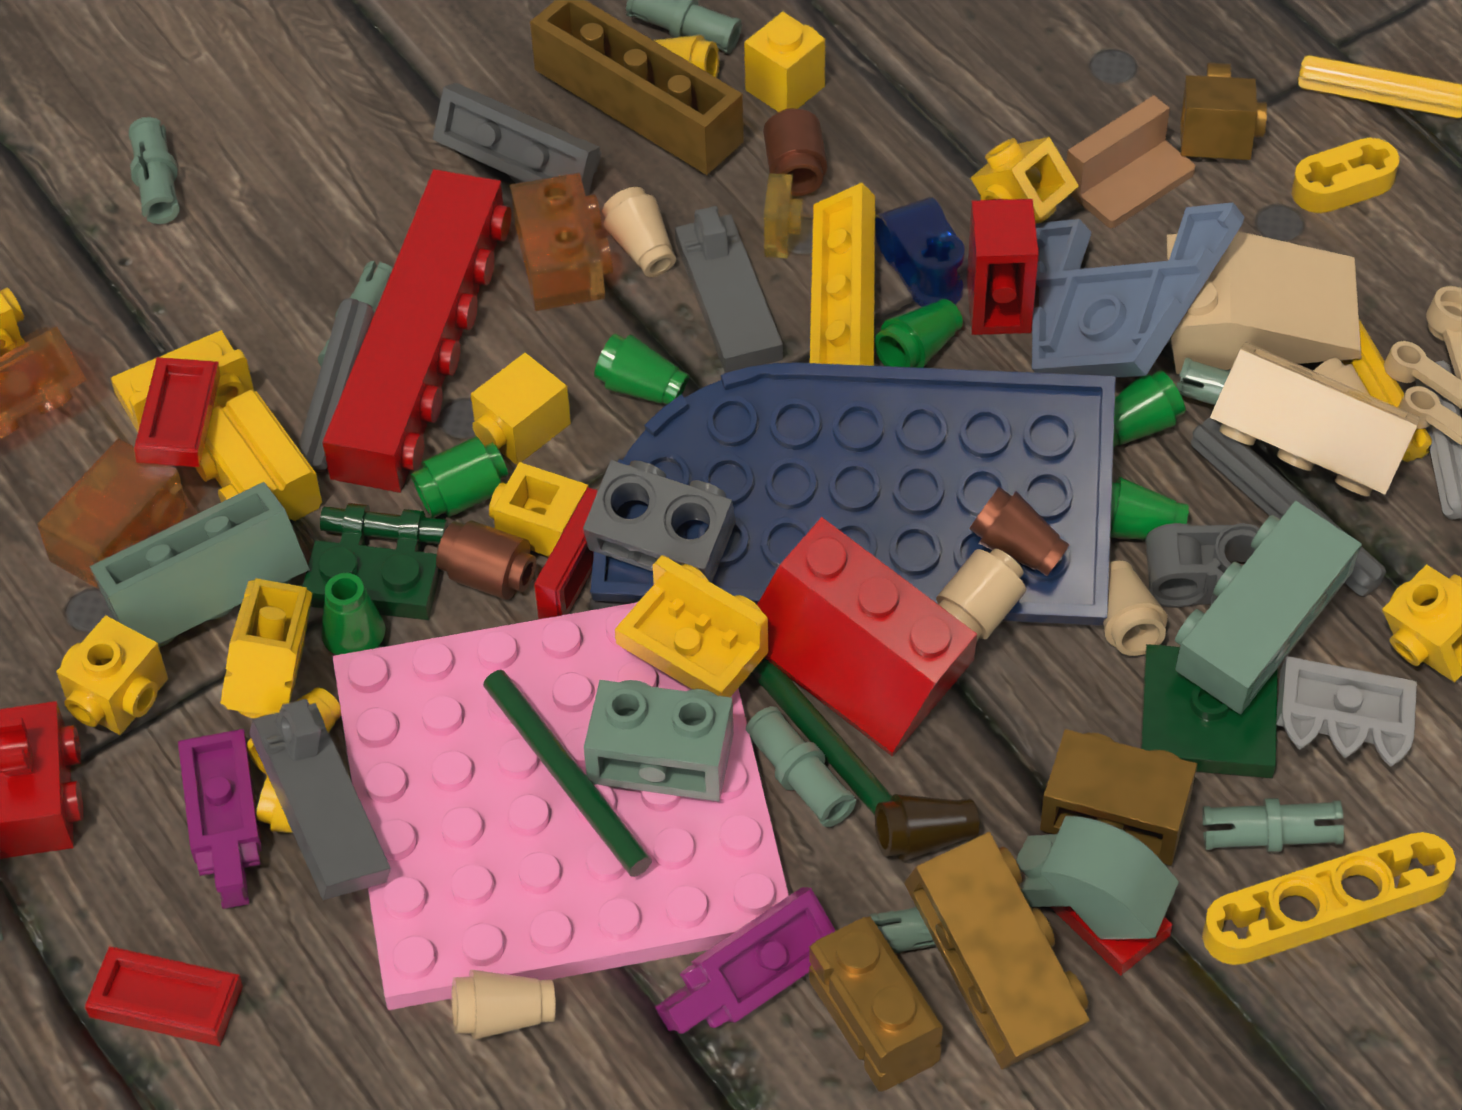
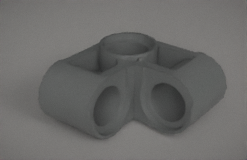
[1145,523,1260,608]

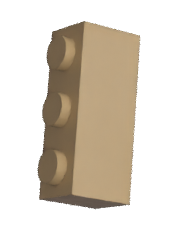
[1210,342,1419,496]

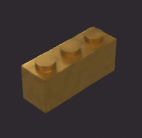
[904,832,1090,1070]

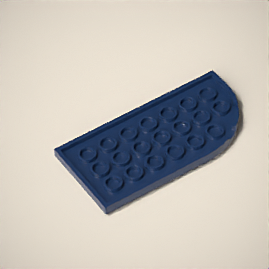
[590,363,1116,625]

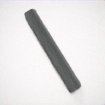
[1191,418,1386,596]

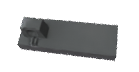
[432,82,602,205]
[675,206,783,373]
[249,699,391,900]

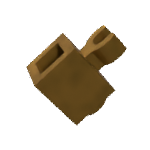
[1180,63,1267,160]

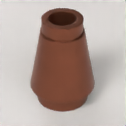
[969,487,1070,576]

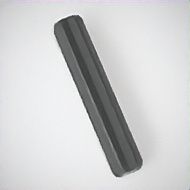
[298,298,373,473]

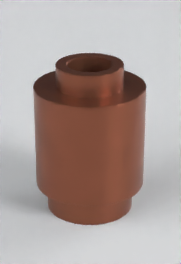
[763,108,827,196]
[436,520,536,600]

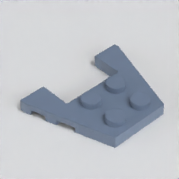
[1032,202,1245,377]

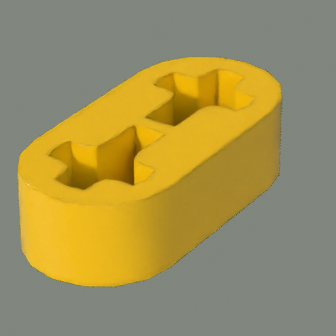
[1291,138,1400,213]

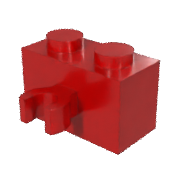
[0,701,84,859]

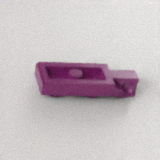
[178,729,262,909]
[655,887,836,1034]

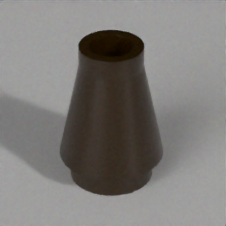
[875,794,980,861]

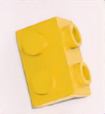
[615,555,768,697]

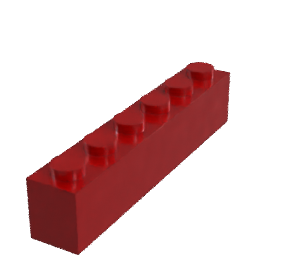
[322,169,511,493]

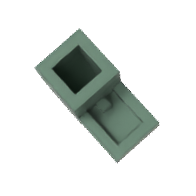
[1016,816,1179,939]

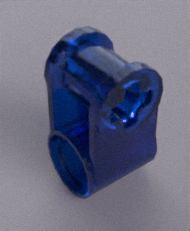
[875,197,965,307]

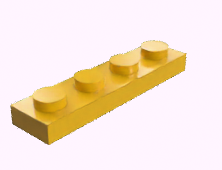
[810,182,875,366]

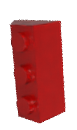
[757,517,977,757]

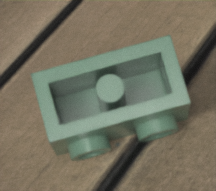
[584,680,734,802]

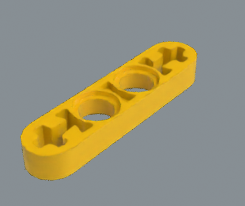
[1202,832,1456,965]

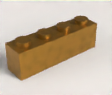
[530,0,744,175]

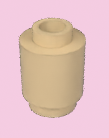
[936,549,1026,640]

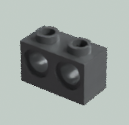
[583,460,736,583]

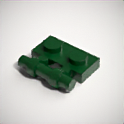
[302,503,449,620]

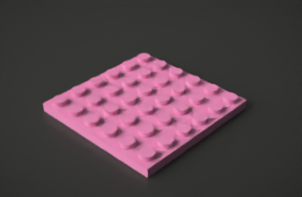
[332,602,789,1010]

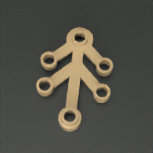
[1384,286,1462,446]

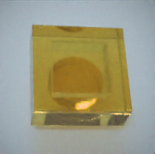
[764,173,803,258]

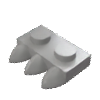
[1276,656,1417,767]

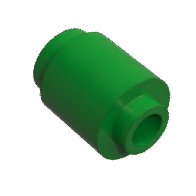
[411,436,509,518]

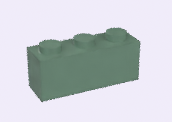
[89,482,310,647]
[1175,500,1362,715]

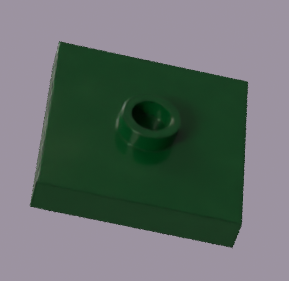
[1140,644,1277,778]

